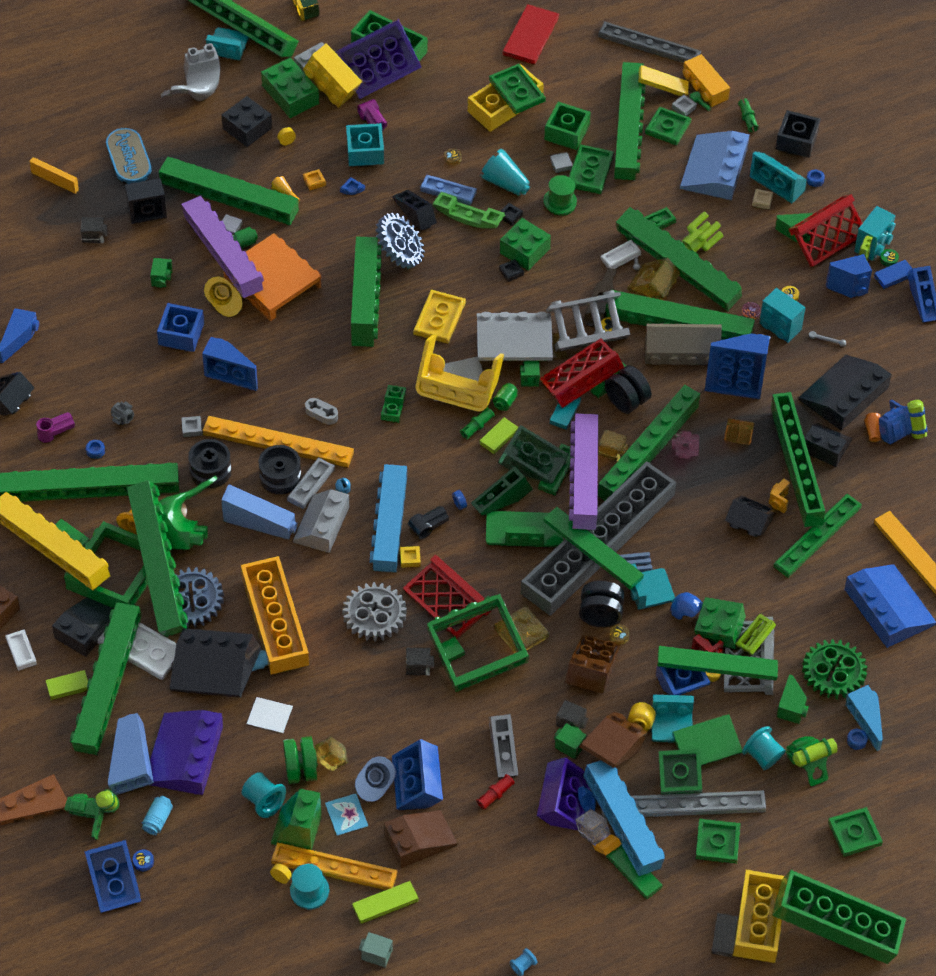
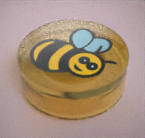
[444,148,462,166]
[610,624,630,645]

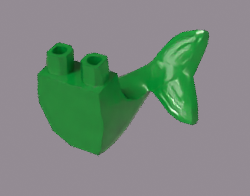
[159,475,217,550]

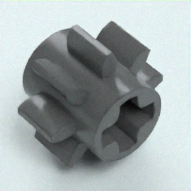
[110,401,134,425]

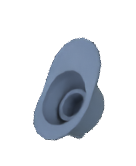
[355,756,396,802]

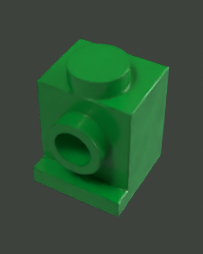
[150,258,173,288]
[520,360,540,387]

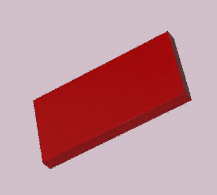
[503,4,559,65]

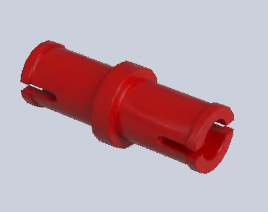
[476,774,515,810]

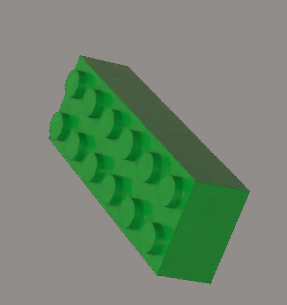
[351,237,382,347]
[772,870,906,964]

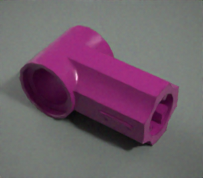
[357,99,387,131]
[36,412,75,443]

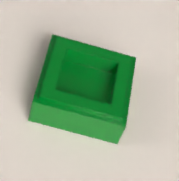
[441,637,465,662]

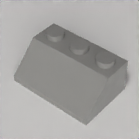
[293,489,349,553]

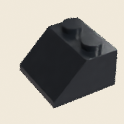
[0,372,34,416]
[804,423,852,467]
[725,495,777,537]

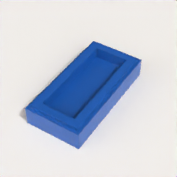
[874,260,912,289]

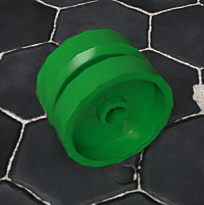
[283,736,318,784]

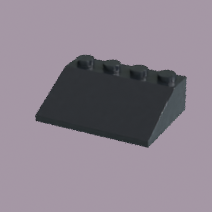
[798,355,892,431]
[170,628,261,698]

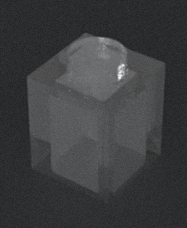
[575,809,611,846]

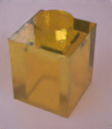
[598,430,629,461]
[315,737,348,771]

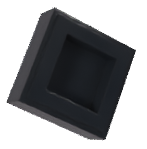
[500,203,523,226]
[499,259,524,282]

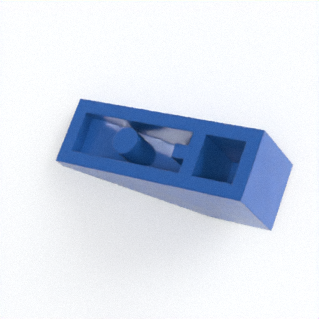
[907,266,936,322]
[0,308,39,363]

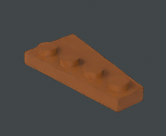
[0,774,67,825]

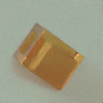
[724,418,754,445]

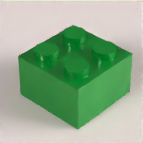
[544,102,591,150]
[500,218,551,271]
[695,597,746,649]
[659,749,702,795]

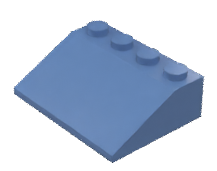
[680,131,749,200]

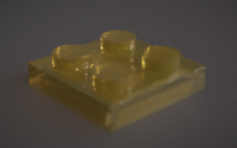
[494,606,549,653]

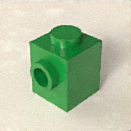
[554,723,587,759]

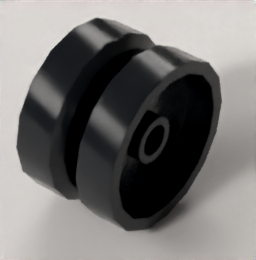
[604,365,652,414]
[188,439,231,488]
[258,445,301,494]
[579,581,624,627]

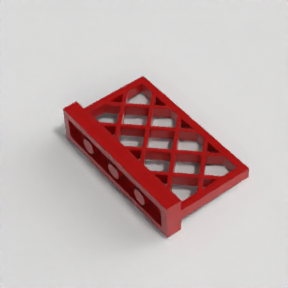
[788,194,862,267]
[540,338,624,408]
[403,554,492,639]

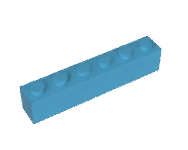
[370,464,407,572]
[583,760,665,876]

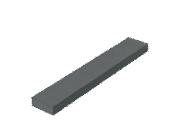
[598,21,701,63]

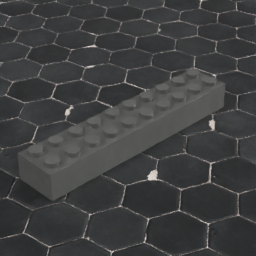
[521,461,676,616]

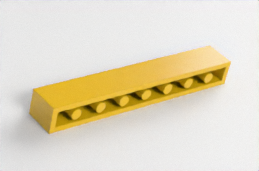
[0,492,110,590]

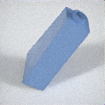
[222,485,298,540]
[108,713,154,795]

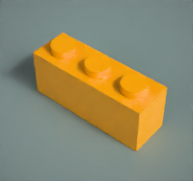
[682,54,730,107]

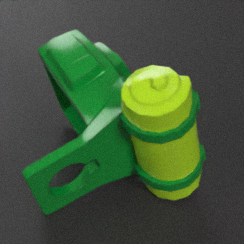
[786,736,837,786]
[64,789,120,840]

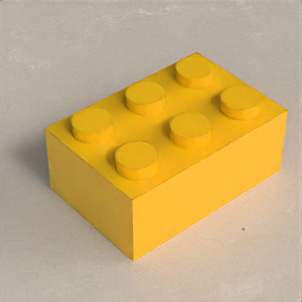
[303,43,362,108]

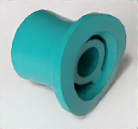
[742,726,786,771]
[242,772,286,818]
[290,864,329,910]

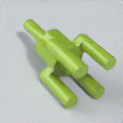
[682,211,724,252]

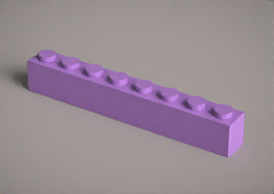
[181,196,264,298]
[569,414,598,530]

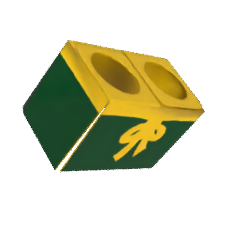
[292,0,320,21]

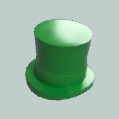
[543,175,577,216]

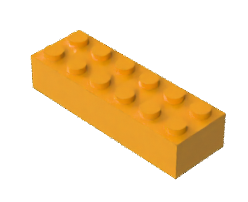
[241,556,309,674]

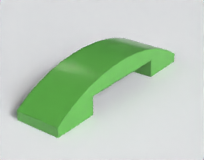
[433,192,505,228]

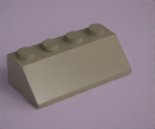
[645,324,722,365]

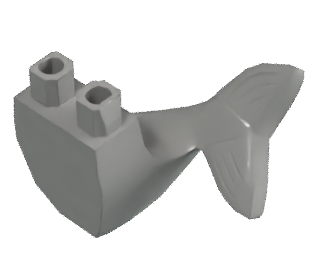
[161,43,220,101]

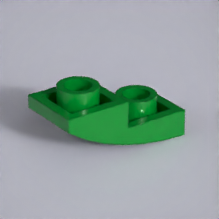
[381,385,406,423]

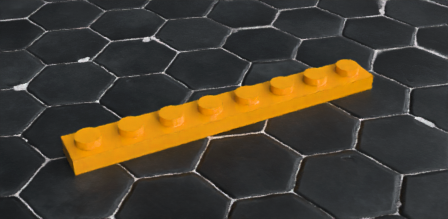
[203,416,354,468]

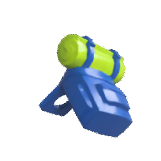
[879,400,928,444]

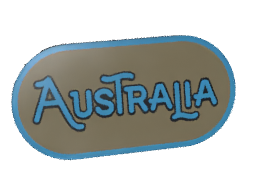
[106,128,151,184]

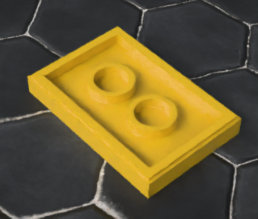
[413,290,466,344]

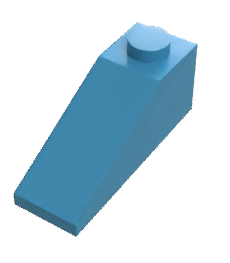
[845,685,883,751]

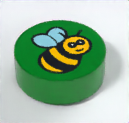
[880,249,899,267]

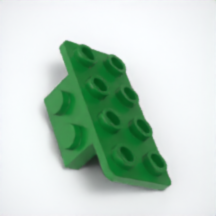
[486,511,563,547]

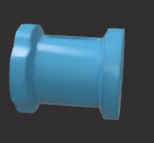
[509,948,538,976]

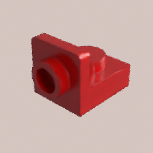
[691,634,724,653]

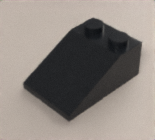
[52,597,114,657]

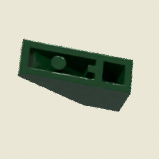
[471,466,533,515]

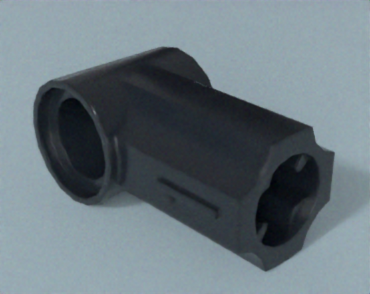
[408,506,449,539]

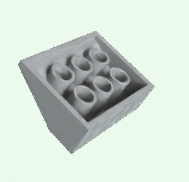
[477,312,553,361]

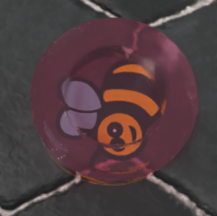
[742,302,761,320]

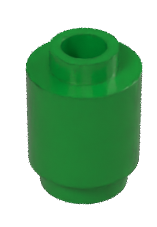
[232,227,258,249]
[493,383,518,411]

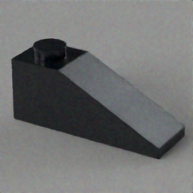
[392,189,437,230]

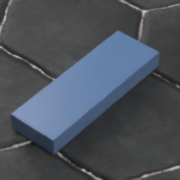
[420,175,477,206]

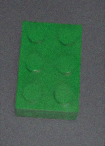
[261,57,319,118]

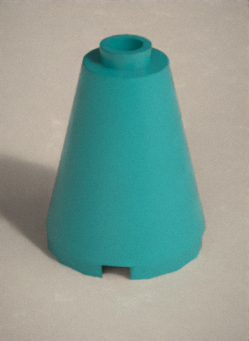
[480,149,530,196]

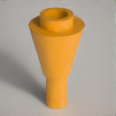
[271,176,300,203]

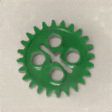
[802,639,867,699]

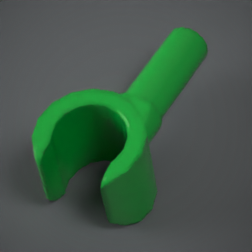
[689,92,711,111]

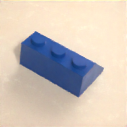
[392,739,443,810]

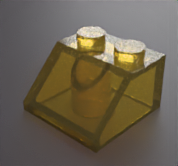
[627,257,680,300]

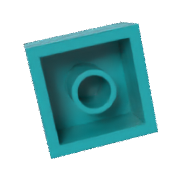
[346,123,384,166]
[854,206,896,261]
[759,288,806,343]

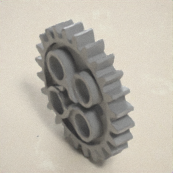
[343,582,407,641]

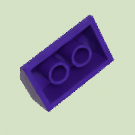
[537,757,590,830]

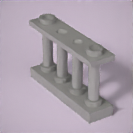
[546,290,630,352]

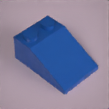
[202,337,258,391]
[85,840,141,912]

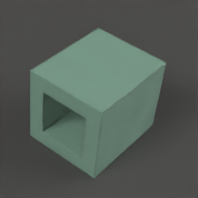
[359,932,393,967]

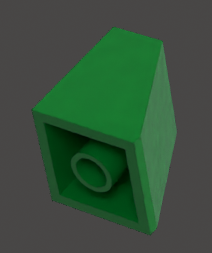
[271,789,321,850]

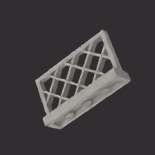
[724,617,774,695]

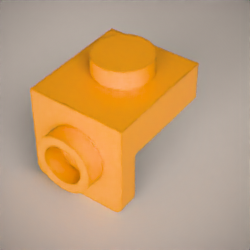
[769,479,790,513]

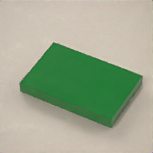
[489,64,546,114]
[569,144,614,194]
[672,714,742,766]

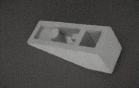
[488,714,518,778]

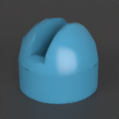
[335,478,351,494]

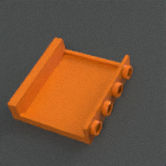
[223,233,321,321]

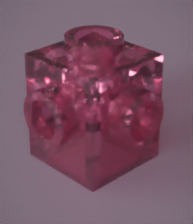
[671,431,699,459]

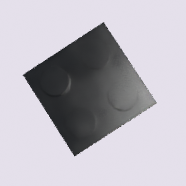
[222,96,272,147]
[775,110,821,158]
[125,178,167,224]

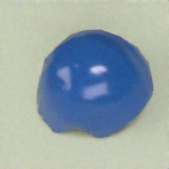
[670,592,703,620]

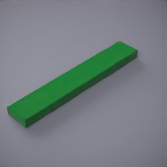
[773,494,862,578]
[544,507,644,590]
[657,646,778,681]

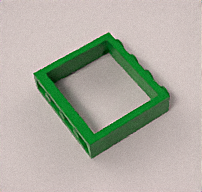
[64,521,148,608]
[427,594,529,693]

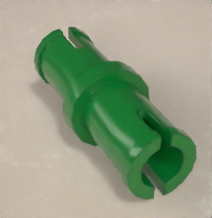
[738,98,759,133]
[460,407,495,440]

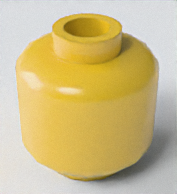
[627,702,656,731]

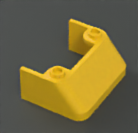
[415,335,504,412]

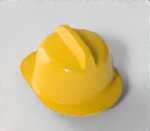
[204,276,243,317]

